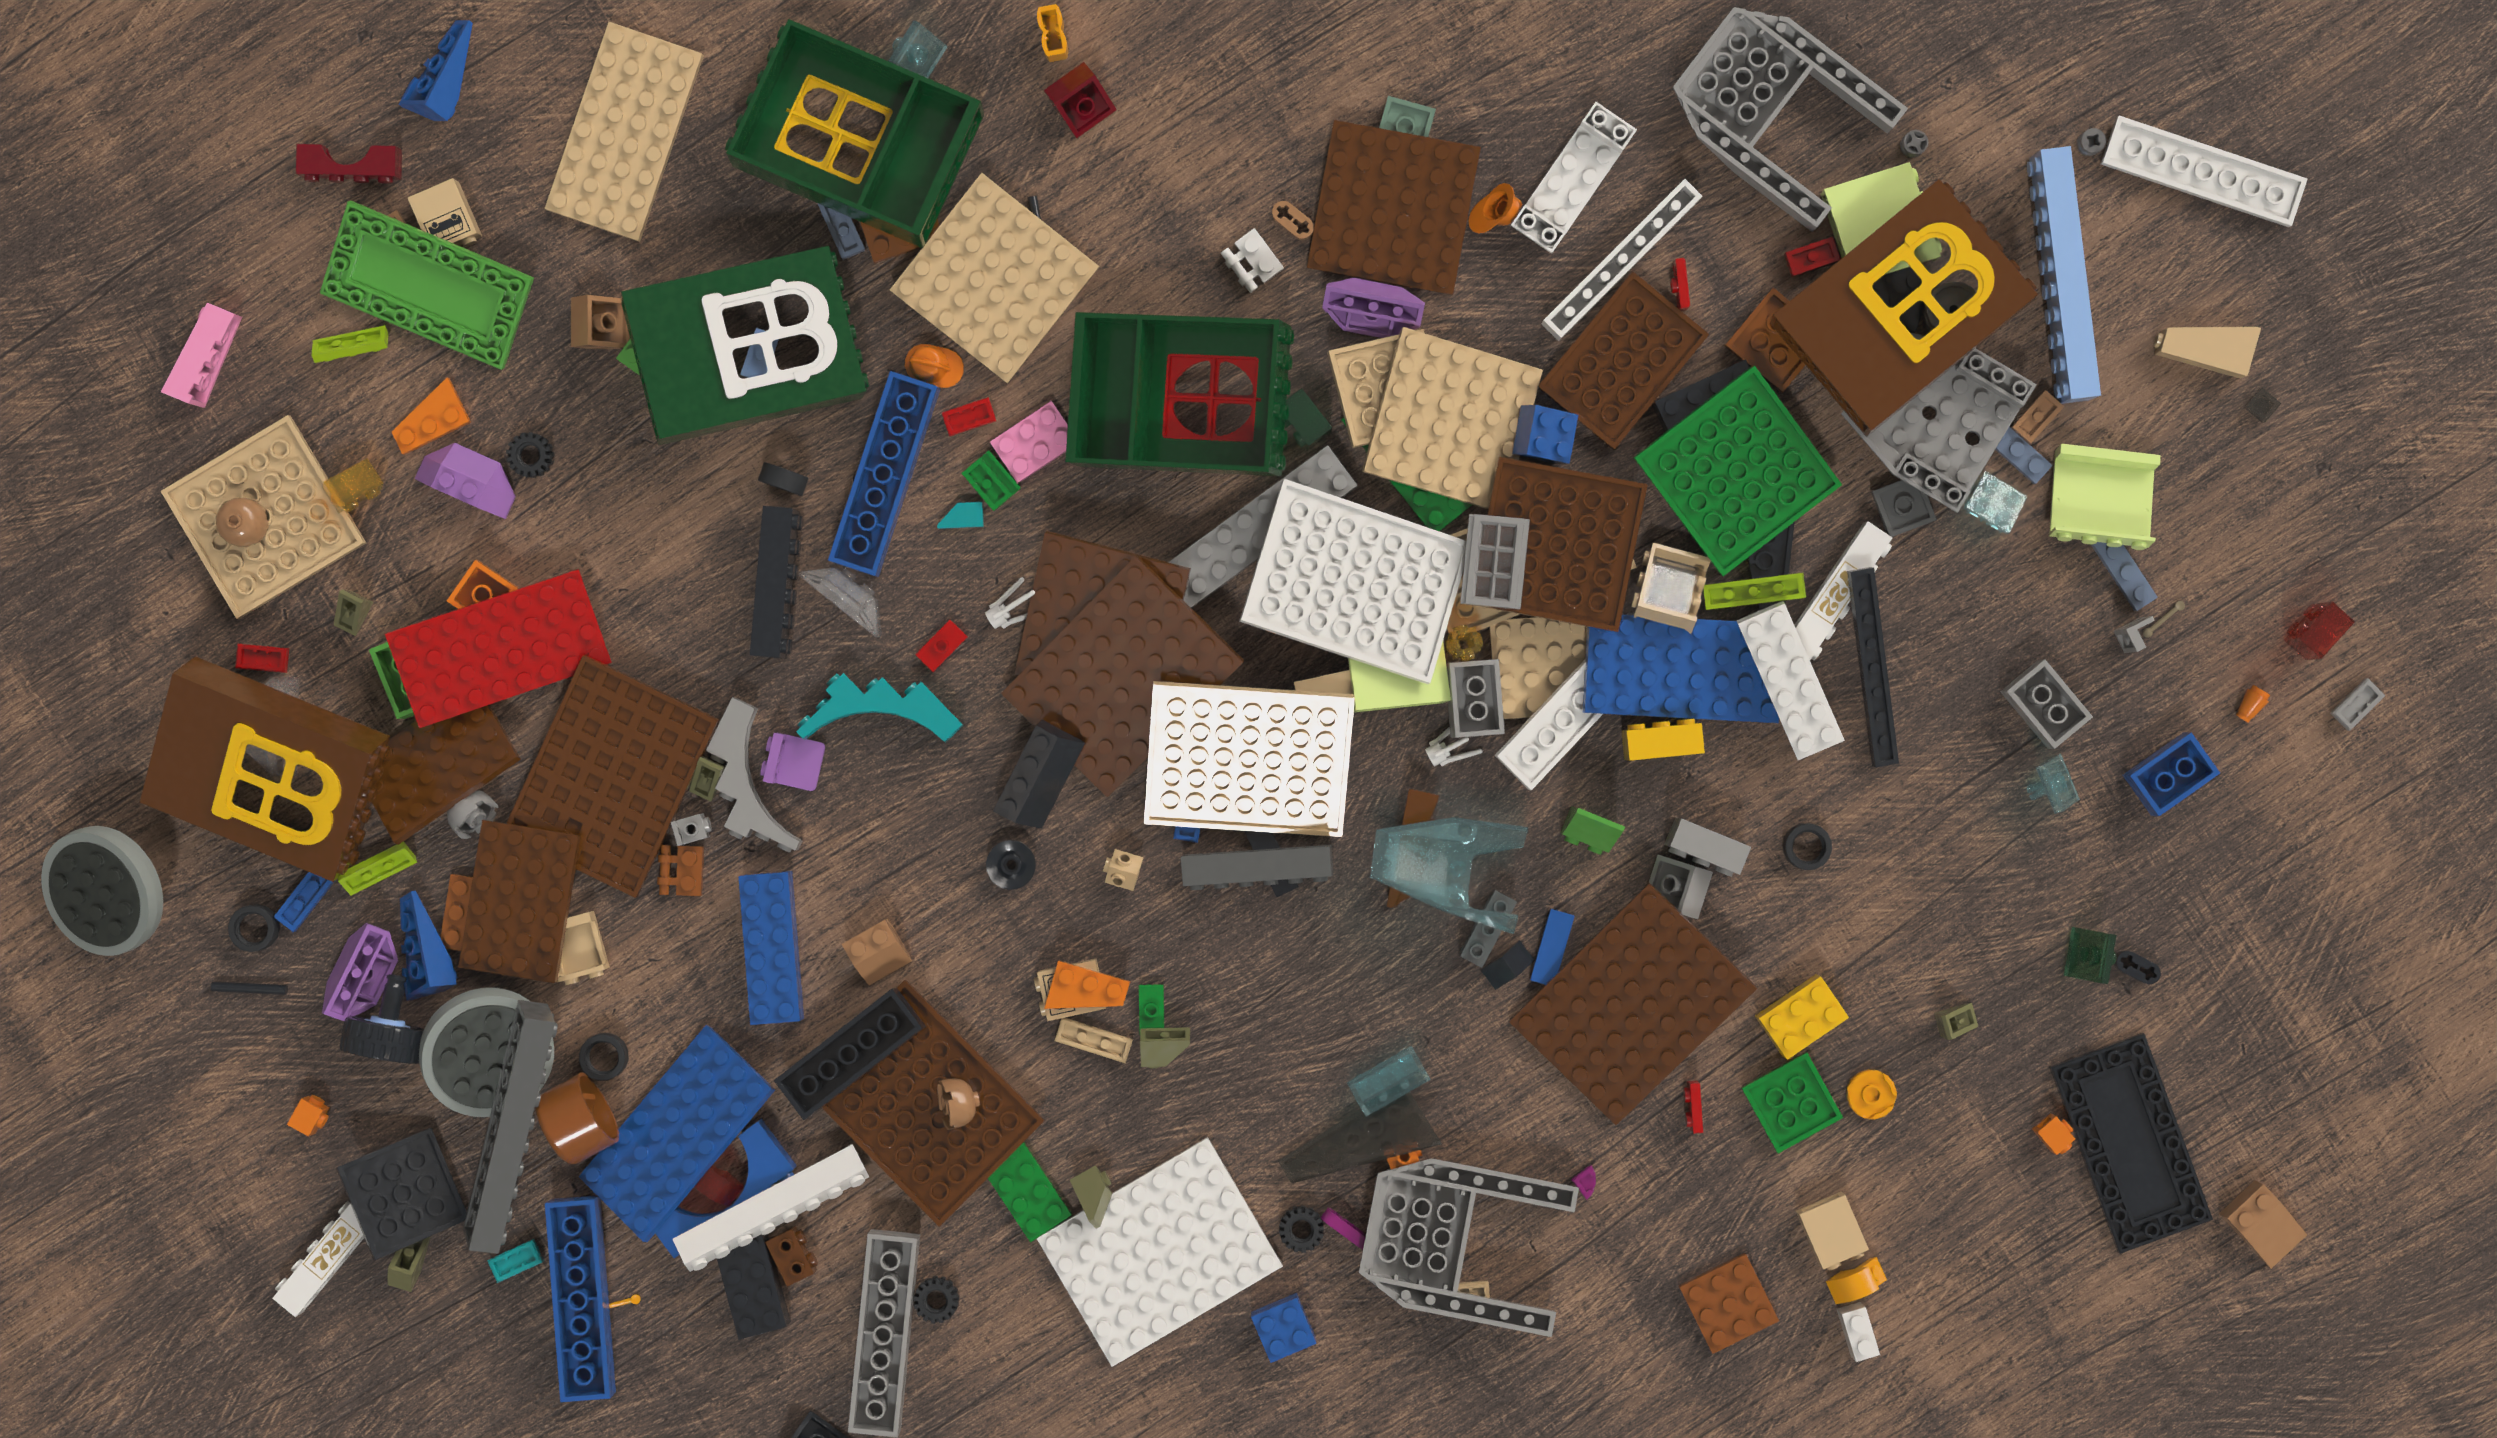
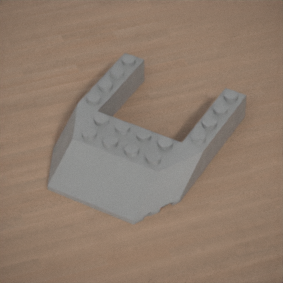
[1672,7,1908,232]
[1359,1158,1579,1337]

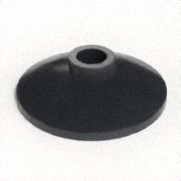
[986,840,1036,890]

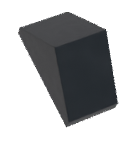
[1481,940,1534,990]

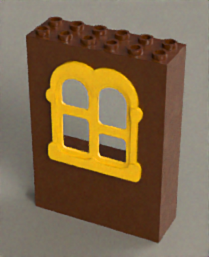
[1770,179,2038,437]
[140,656,390,882]

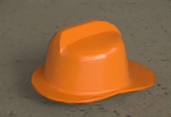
[1468,183,1523,234]
[905,344,964,388]

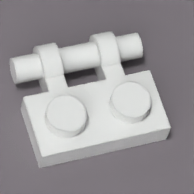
[1221,228,1284,293]

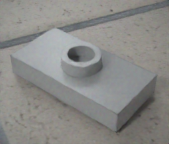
[2330,678,2385,731]

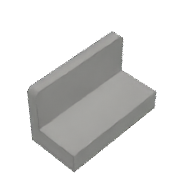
[2114,616,2155,653]

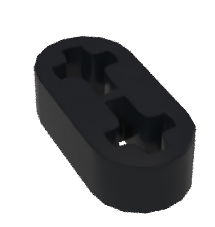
[2113,950,2161,984]

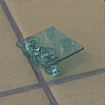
[1963,471,2027,534]

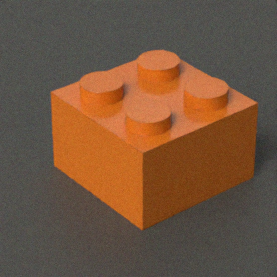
[447,559,518,609]

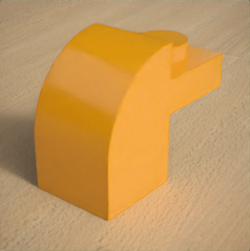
[1826,1257,1887,1304]

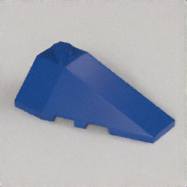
[398,20,473,121]
[400,891,457,1000]

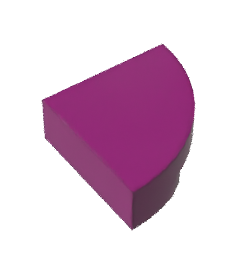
[1571,1164,1596,1200]

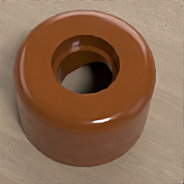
[535,1073,619,1164]

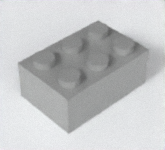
[1446,659,1505,738]
[2000,659,2093,749]
[1664,817,1751,877]

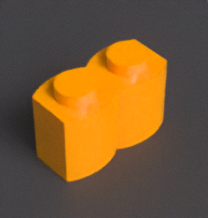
[1037,4,1068,62]

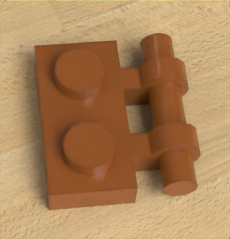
[657,845,704,896]

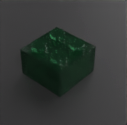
[1285,388,1332,450]

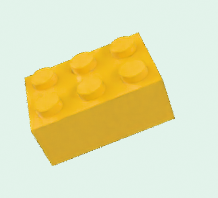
[1621,719,1705,761]
[1755,974,1849,1060]

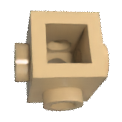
[1103,849,1143,891]

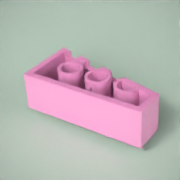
[161,303,242,408]

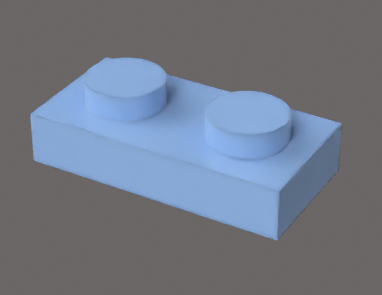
[740,328,779,378]

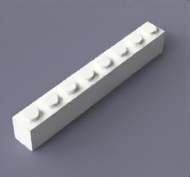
[1541,179,1702,341]
[673,1144,869,1272]

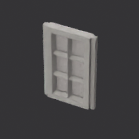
[1460,514,1530,610]

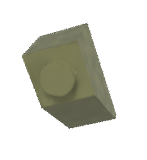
[1140,1027,1190,1068]
[1070,1166,1112,1229]
[388,1236,431,1292]

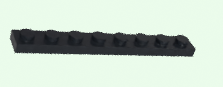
[1847,567,1899,768]

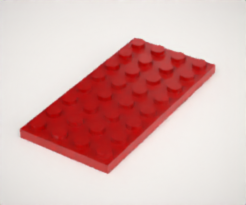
[385,569,612,728]

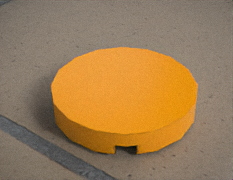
[1846,1069,1897,1120]

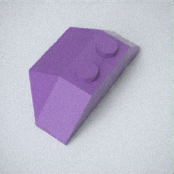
[1322,278,1425,338]
[415,443,516,519]
[322,923,398,1021]

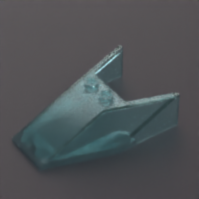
[1370,817,1528,934]

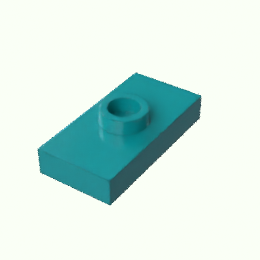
[487,1239,544,1283]

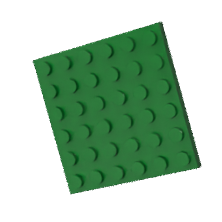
[1633,365,1842,576]

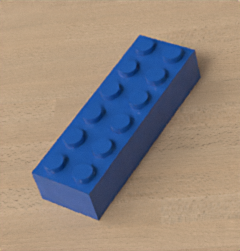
[738,871,804,1025]

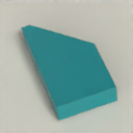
[937,502,984,529]

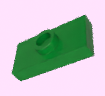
[1139,984,1164,1035]

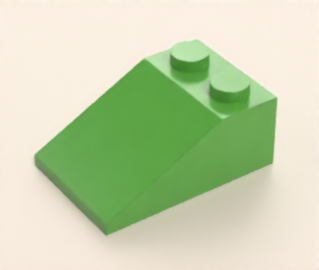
[1560,806,1625,855]

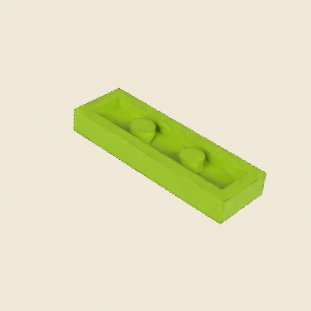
[311,325,389,363]
[338,841,417,896]

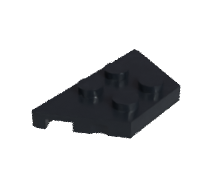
[1872,267,1924,333]

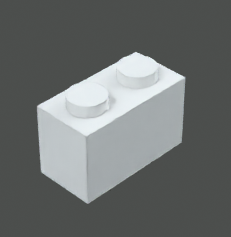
[1837,1302,1880,1362]

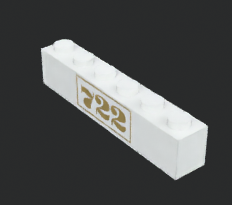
[1794,521,1892,661]
[272,1201,364,1317]

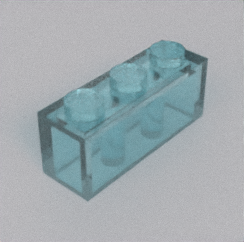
[1347,1046,1431,1116]

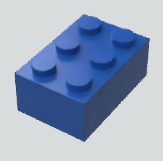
[2123,732,2220,816]

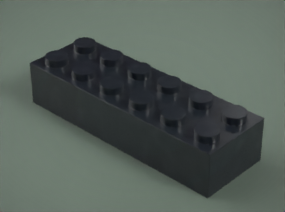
[750,506,803,659]
[774,987,926,1120]

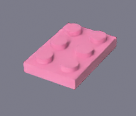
[990,401,1068,484]

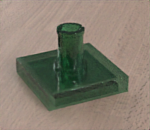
[2064,927,2117,984]

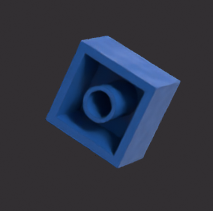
[1512,405,1578,464]
[1251,1293,1316,1363]

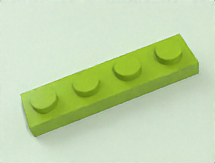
[1703,573,1806,610]

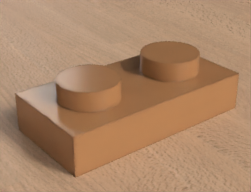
[2011,390,2064,444]

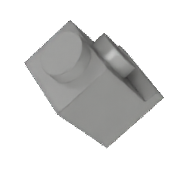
[671,813,712,846]

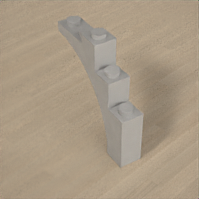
[706,697,803,852]

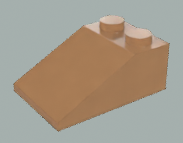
[2219,1180,2307,1269]

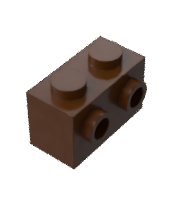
[765,1225,818,1287]

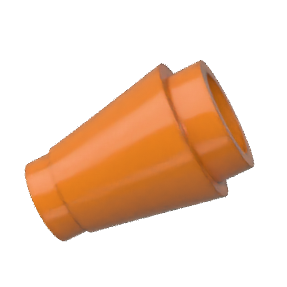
[2236,685,2270,723]

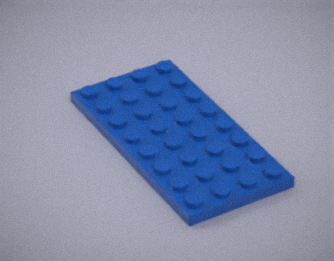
[1583,615,1779,723]
[579,1025,775,1242]

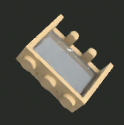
[1631,543,1710,634]

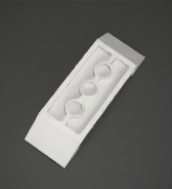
[1511,102,1637,254]

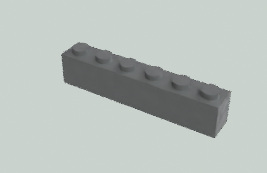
[1181,845,1333,890]

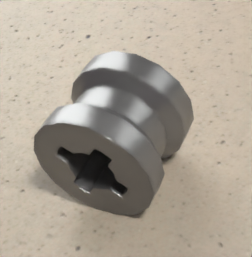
[2077,128,2106,156]
[1900,130,1928,158]

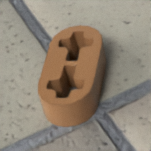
[1272,201,1314,240]

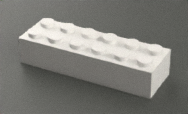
[1737,601,1845,760]

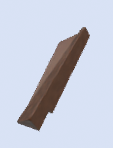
[1387,789,1440,908]

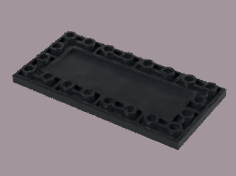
[2049,1033,2213,1254]

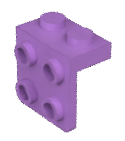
[761,733,825,791]

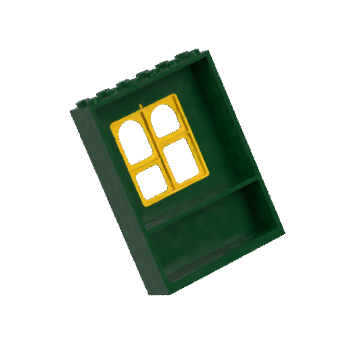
[725,19,984,248]

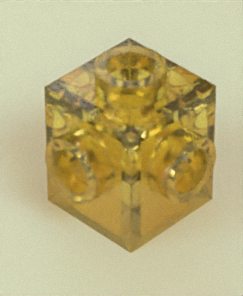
[1445,625,1483,662]

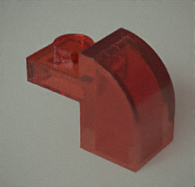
[695,1165,744,1206]

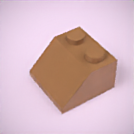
[571,295,630,349]
[842,918,912,985]

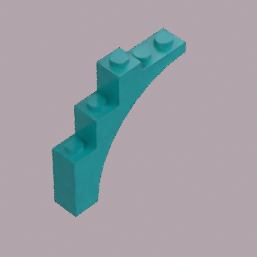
[796,673,963,743]

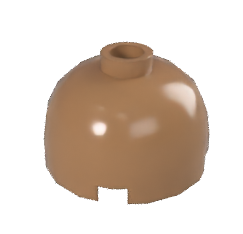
[215,497,269,547]
[937,1078,980,1130]

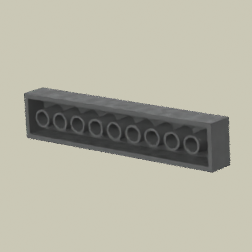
[463,1000,558,1254]

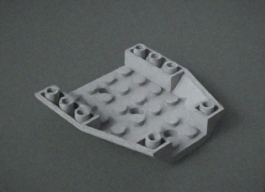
[1841,333,2037,513]

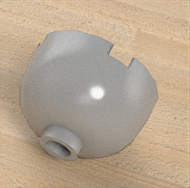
[447,790,498,839]

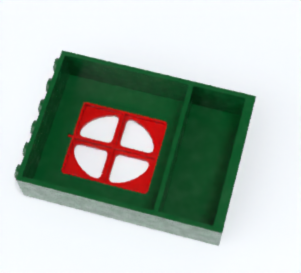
[1065,312,1294,476]

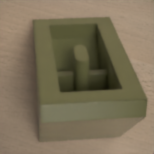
[334,590,373,636]
[689,757,726,802]
[1934,1003,1978,1040]

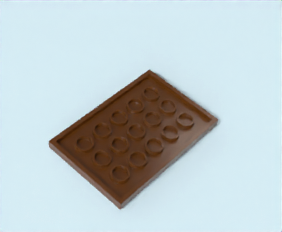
[1538,272,1709,450]
[372,705,521,845]
[459,820,581,983]

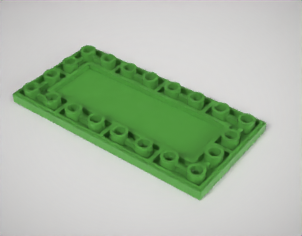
[320,201,534,370]

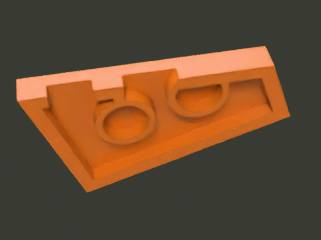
[392,377,471,455]
[1044,960,1130,1009]

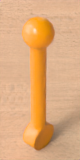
[609,1294,641,1309]

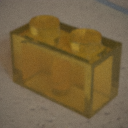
[322,458,383,513]

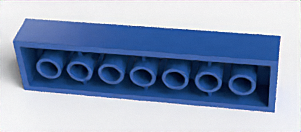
[828,371,940,577]
[545,1195,616,1402]

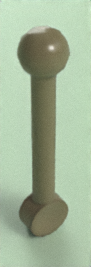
[2143,601,2185,638]

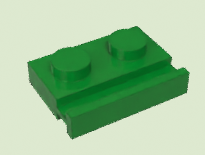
[961,450,1022,512]

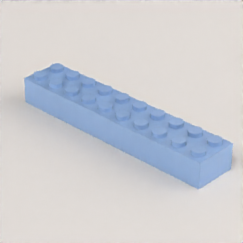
[2027,146,2101,404]

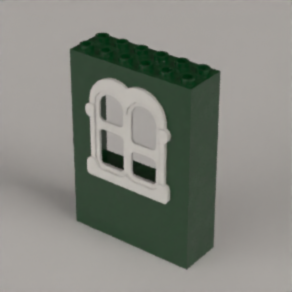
[620,246,869,446]

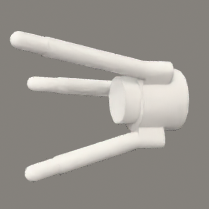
[985,577,1035,629]
[1425,727,1483,767]

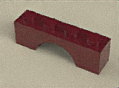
[296,144,402,184]

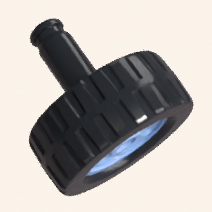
[339,974,424,1064]

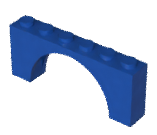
[655,1118,797,1258]

